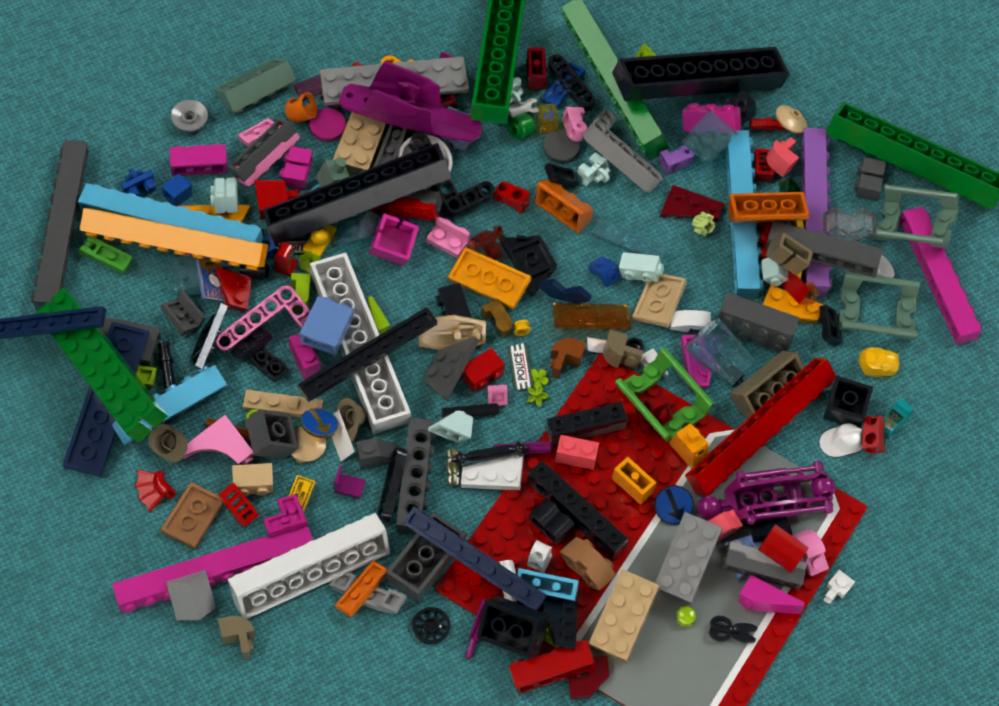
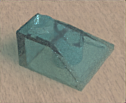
[331,210,380,247]

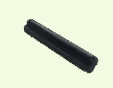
[442,403,499,418]

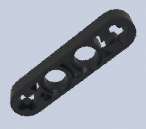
[548,54,595,111]
[377,447,407,522]

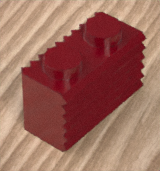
[526,47,547,90]

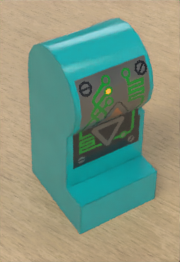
[883,398,914,437]

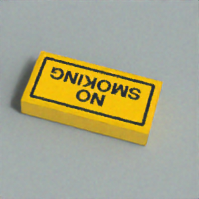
[289,475,316,513]

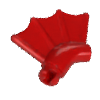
[134,469,176,512]

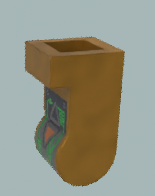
[481,299,512,338]

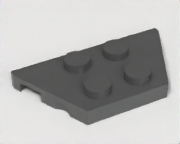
[423,336,479,401]

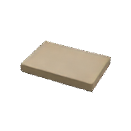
[632,274,687,328]

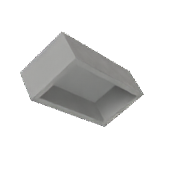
[655,512,723,603]

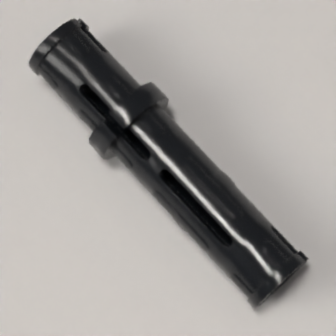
[157,341,175,393]

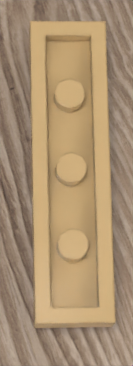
[243,389,323,420]

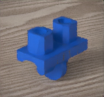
[121,168,156,197]

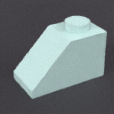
[428,411,473,444]

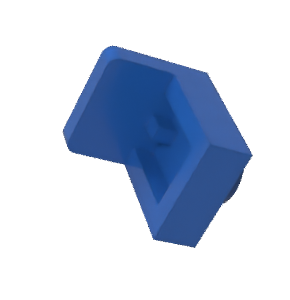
[588,256,620,287]

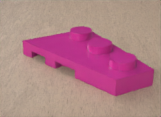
[680,335,719,389]

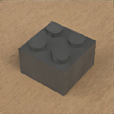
[245,409,299,459]

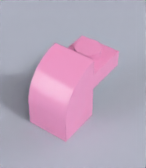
[793,529,829,576]

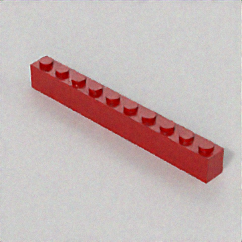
[685,358,836,496]

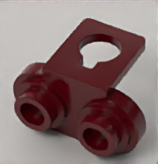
[636,398,673,436]

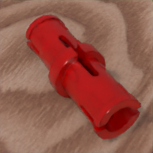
[749,117,786,132]

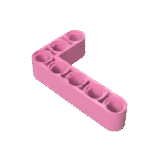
[216,286,310,351]

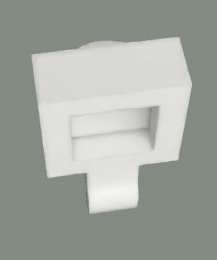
[508,98,539,117]
[823,570,855,605]

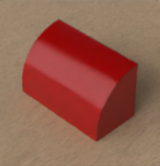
[758,524,809,573]

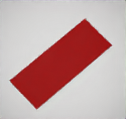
[781,271,810,304]

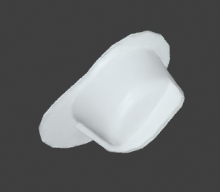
[819,423,863,457]

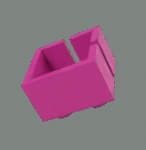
[368,213,419,266]

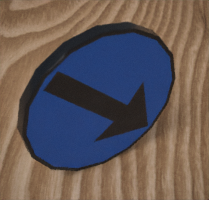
[654,485,694,524]

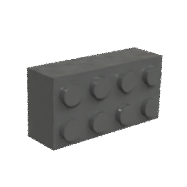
[715,292,800,353]
[386,512,466,603]

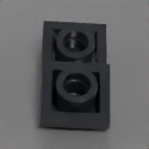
[248,347,289,383]

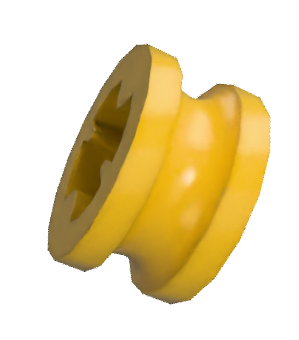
[513,320,531,336]

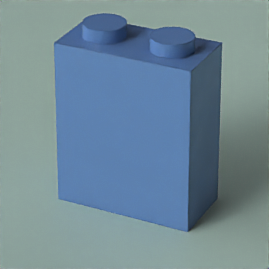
[300,296,354,356]

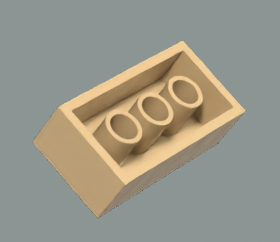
[333,112,390,176]
[589,569,660,663]

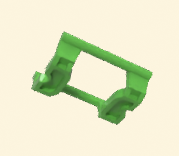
[615,347,715,443]

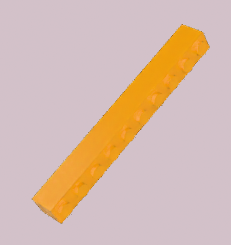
[80,208,268,270]

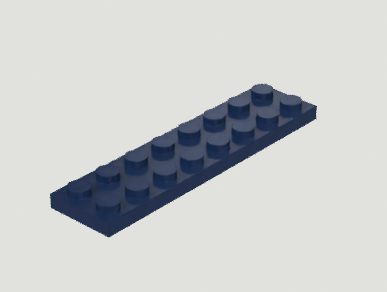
[62,322,150,477]

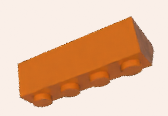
[728,192,810,223]

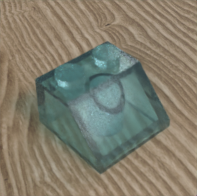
[682,110,737,165]

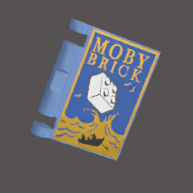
[196,258,230,303]

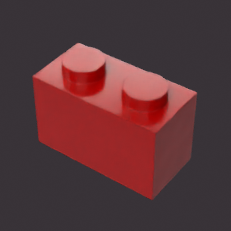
[460,347,505,393]

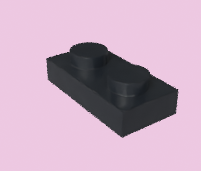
[819,304,841,346]
[231,328,273,362]

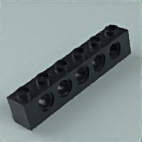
[527,460,628,561]

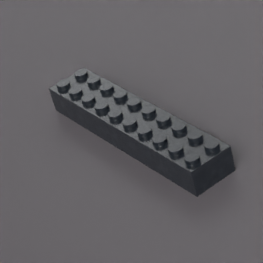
[612,47,789,101]
[262,143,452,245]

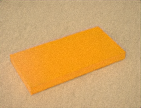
[447,247,532,310]

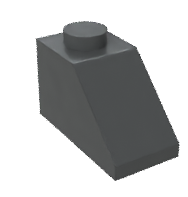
[356,438,396,469]

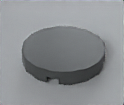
[543,130,580,163]

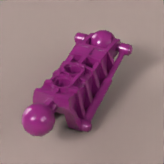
[697,461,835,525]

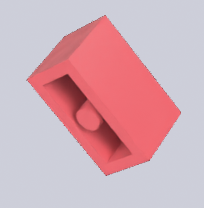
[555,435,599,470]

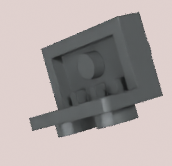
[160,291,205,336]

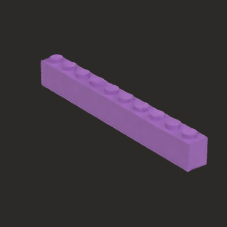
[801,127,832,296]

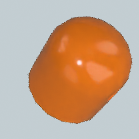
[285,92,317,124]

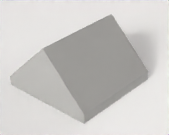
[166,570,216,620]

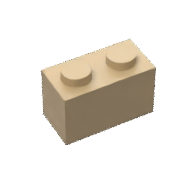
[232,463,274,497]

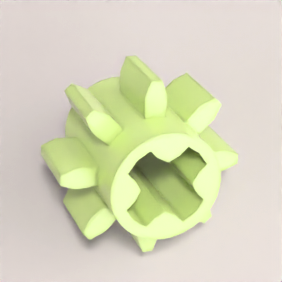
[692,212,716,236]

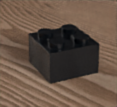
[823,376,873,428]

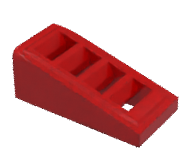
[754,148,774,182]
[217,482,259,527]

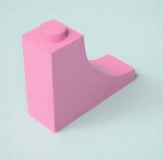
[183,415,254,465]

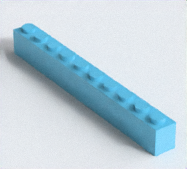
[725,130,763,298]
[78,183,263,243]

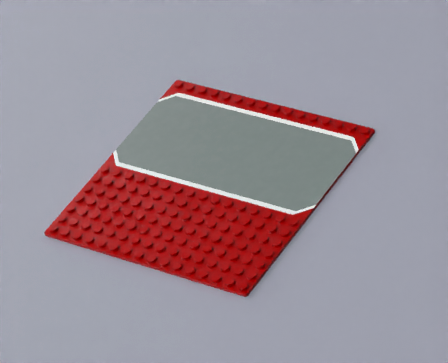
[436,353,867,706]

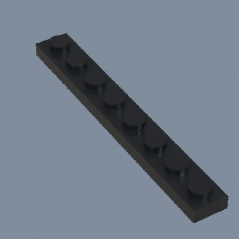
[297,307,438,402]

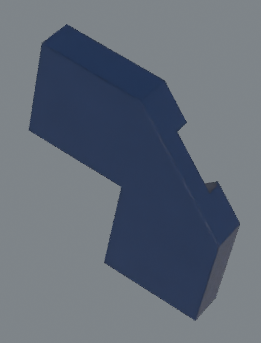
[539,279,592,304]

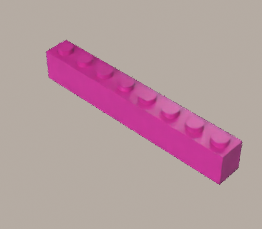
[900,206,982,345]

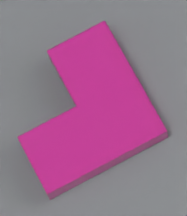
[263,494,308,538]

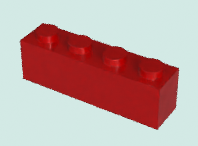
[509,640,596,694]

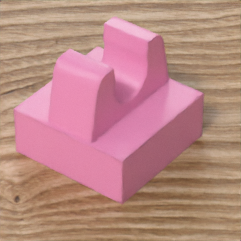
[487,385,508,406]

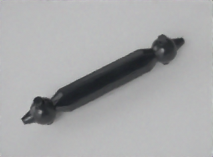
[451,441,529,467]

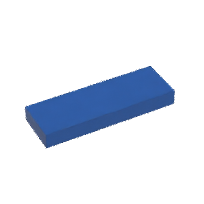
[541,61,585,110]

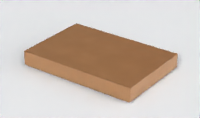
[160,482,224,550]

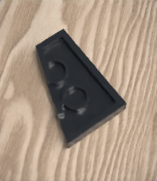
[541,596,578,650]

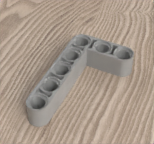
[583,110,663,193]

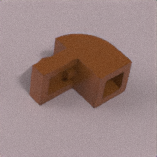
[550,338,586,379]

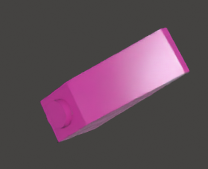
[738,575,805,614]

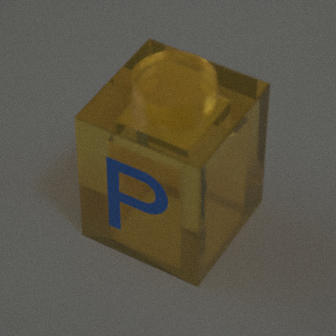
[537,103,559,134]

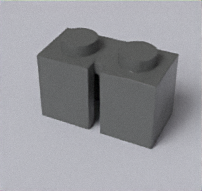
[854,157,886,202]

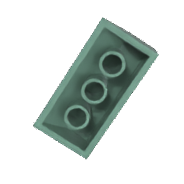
[213,57,296,113]

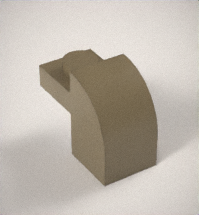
[603,329,644,369]
[218,616,255,660]

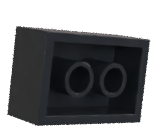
[477,595,549,658]

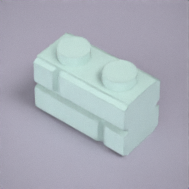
[210,178,238,213]

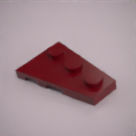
[660,185,725,222]

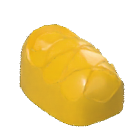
[858,348,899,377]

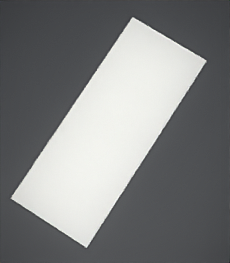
[327,410,355,461]

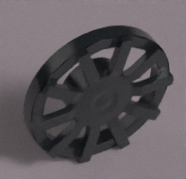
[412,607,450,644]

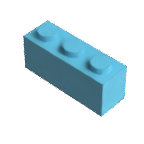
[517,568,579,601]

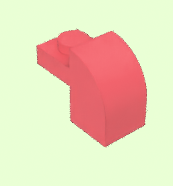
[766,137,799,177]

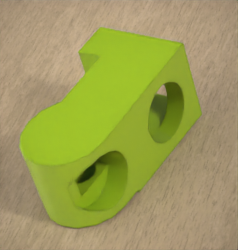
[291,273,311,312]

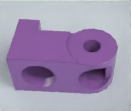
[658,145,695,175]

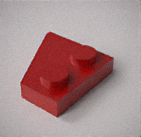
[215,267,252,312]

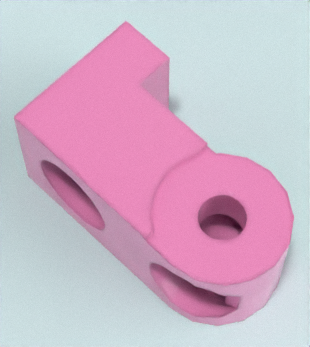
[562,107,587,142]

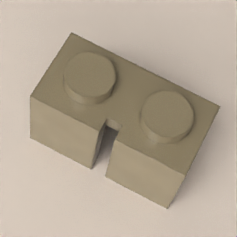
[766,232,813,275]

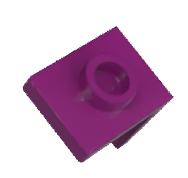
[334,466,365,499]

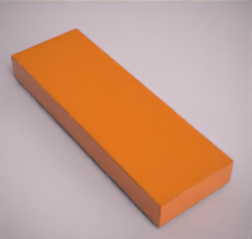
[335,561,388,618]

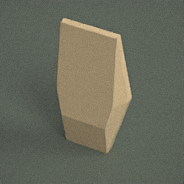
[419,315,486,350]

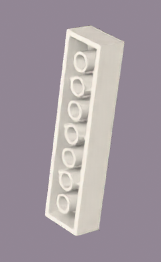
[228,513,390,619]

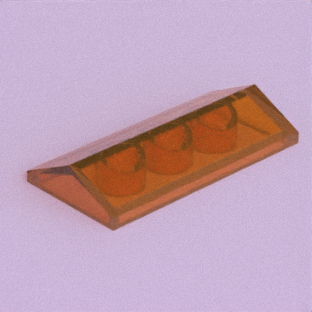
[553,303,631,329]

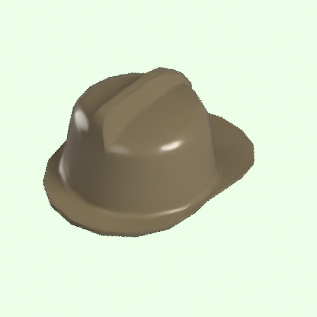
[336,398,365,442]
[149,424,187,463]

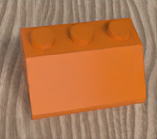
[535,180,594,234]

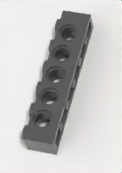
[396,418,436,535]

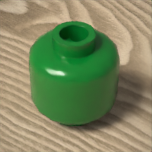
[508,113,536,140]

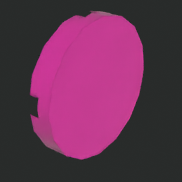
[310,108,346,142]

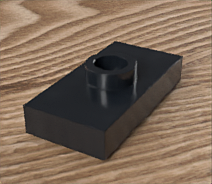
[544,163,578,188]

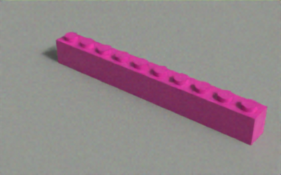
[112,526,313,613]

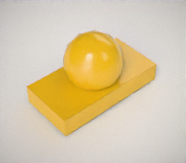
[302,225,337,258]

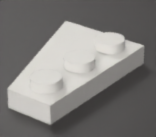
[461,454,524,490]

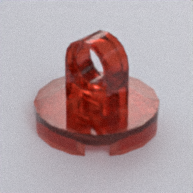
[467,225,504,260]

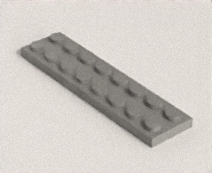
[320,56,469,106]

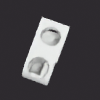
[527,540,552,573]

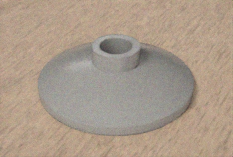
[171,100,208,132]

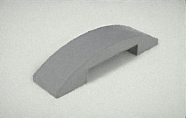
[329,572,407,614]

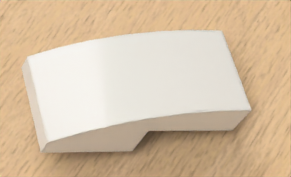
[670,310,711,333]

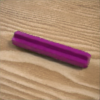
[494,441,552,455]

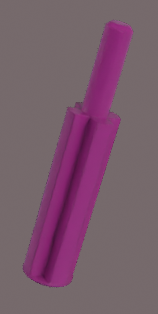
[465,599,486,659]

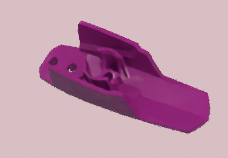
[339,61,482,142]

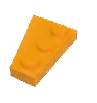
[763,285,824,323]

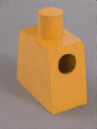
[669,424,708,469]

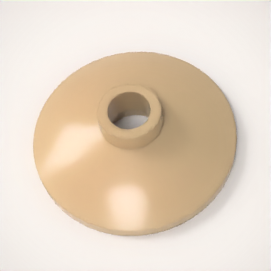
[776,105,807,134]

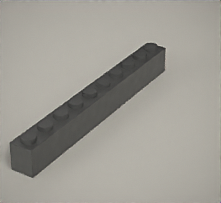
[31,140,89,311]

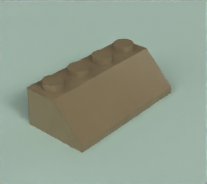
[729,351,804,418]

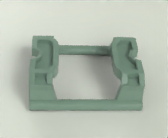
[870,184,959,249]
[838,271,920,340]

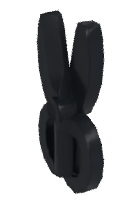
[709,615,758,643]

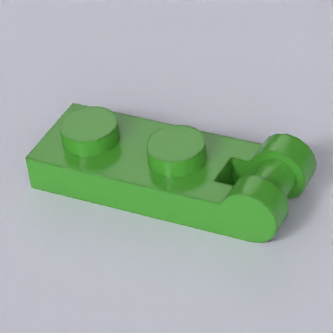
[78,236,134,275]

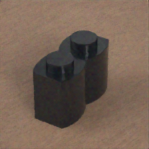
[529,498,575,545]

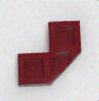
[568,656,609,699]

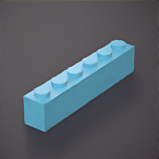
[112,365,227,445]

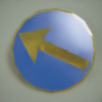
[300,408,339,438]

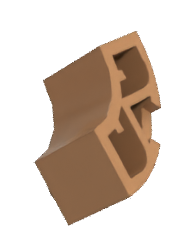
[560,537,617,591]

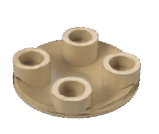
[291,426,326,463]

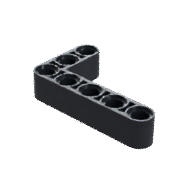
[409,131,495,217]

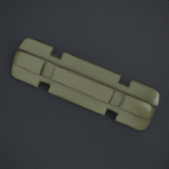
[446,449,459,487]

